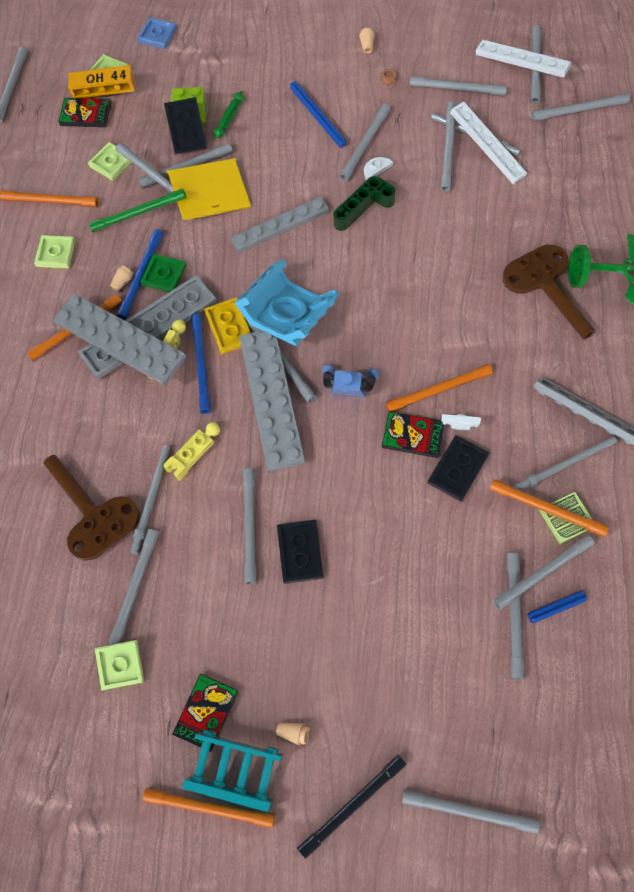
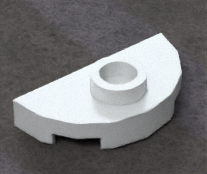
[364,157,393,180]
[442,414,481,430]

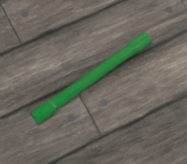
[89,188,186,232]

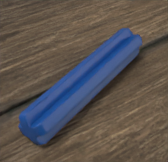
[527,591,587,623]

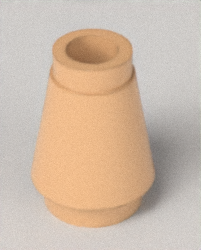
[359,28,375,54]
[110,265,133,292]
[276,722,310,746]

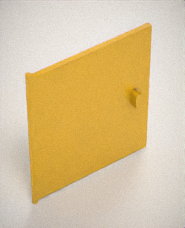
[166,158,251,221]

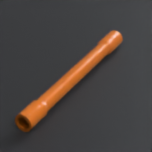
[0,190,99,207]
[26,294,122,361]
[385,364,493,412]
[490,479,609,537]
[143,788,276,828]

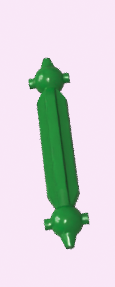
[213,91,245,139]

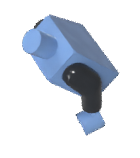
[322,363,379,398]

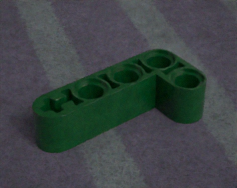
[333,176,395,231]

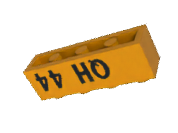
[68,65,135,98]

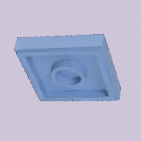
[137,17,177,49]

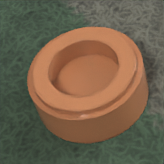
[381,69,397,85]

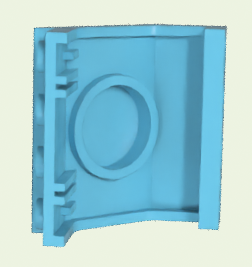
[234,259,339,346]

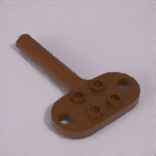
[503,244,595,340]
[43,455,139,561]

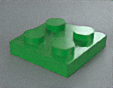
[141,254,187,292]

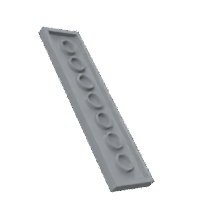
[78,275,217,380]
[53,293,187,386]
[239,330,306,473]

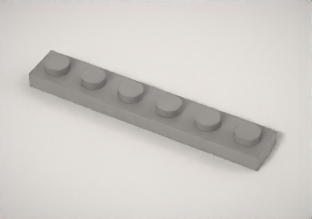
[230,197,329,254]
[534,376,634,445]

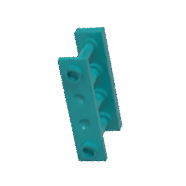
[182,730,284,812]

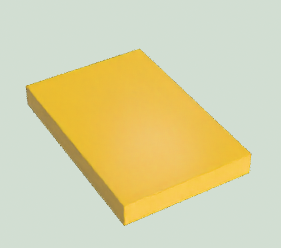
[204,297,251,355]

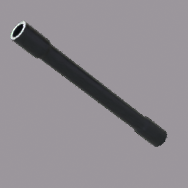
[297,755,407,859]

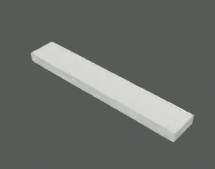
[476,40,571,78]
[450,101,527,185]

